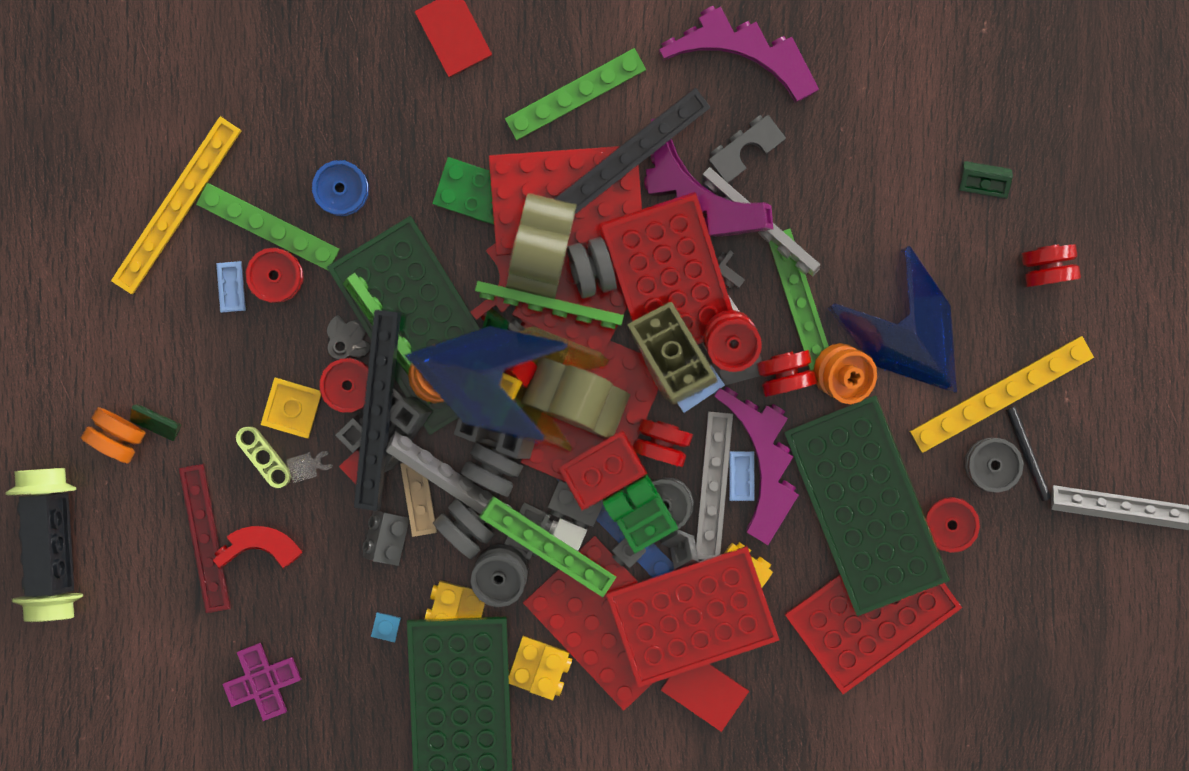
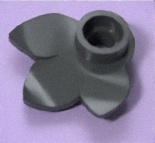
[327,315,371,360]

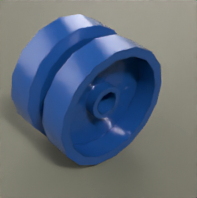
[312,160,369,216]

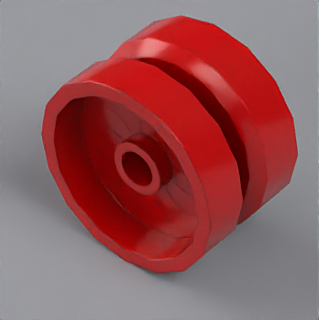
[1021,244,1081,287]
[246,248,304,303]
[703,310,762,372]
[756,350,817,397]
[320,359,368,412]
[633,418,693,467]
[926,497,980,553]

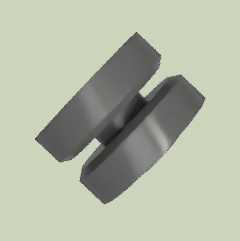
[567,236,617,299]
[964,437,1024,493]
[460,443,523,497]
[652,477,694,531]
[433,498,495,560]
[471,544,529,607]

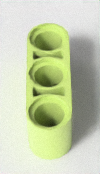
[236,426,291,488]

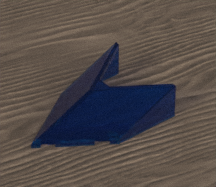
[828,245,957,393]
[404,326,568,443]

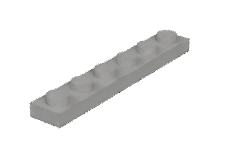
[703,167,820,277]
[696,411,733,560]
[386,432,513,514]
[1051,485,1189,530]

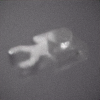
[286,451,333,483]

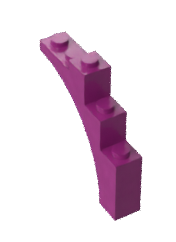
[659,6,819,103]
[644,118,774,237]
[713,387,799,545]

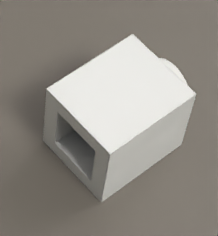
[549,518,587,551]

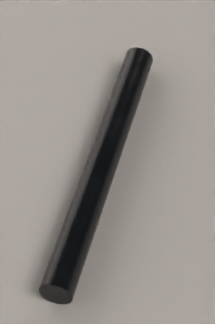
[1006,406,1051,501]

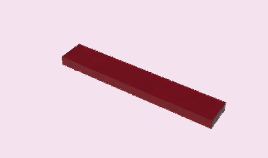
[179,464,231,613]

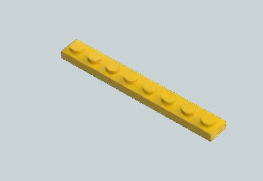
[111,116,242,295]
[909,336,1094,453]

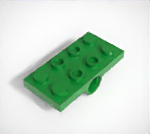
[432,157,494,225]
[603,474,679,554]

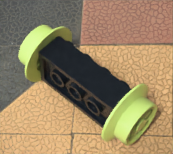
[6,468,83,622]

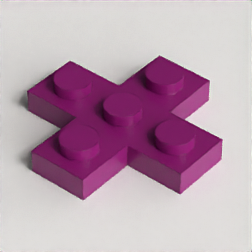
[222,642,301,721]

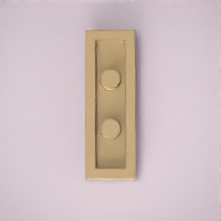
[400,463,437,537]

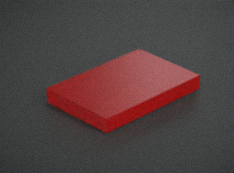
[414,0,492,78]
[558,431,647,511]
[660,664,749,732]

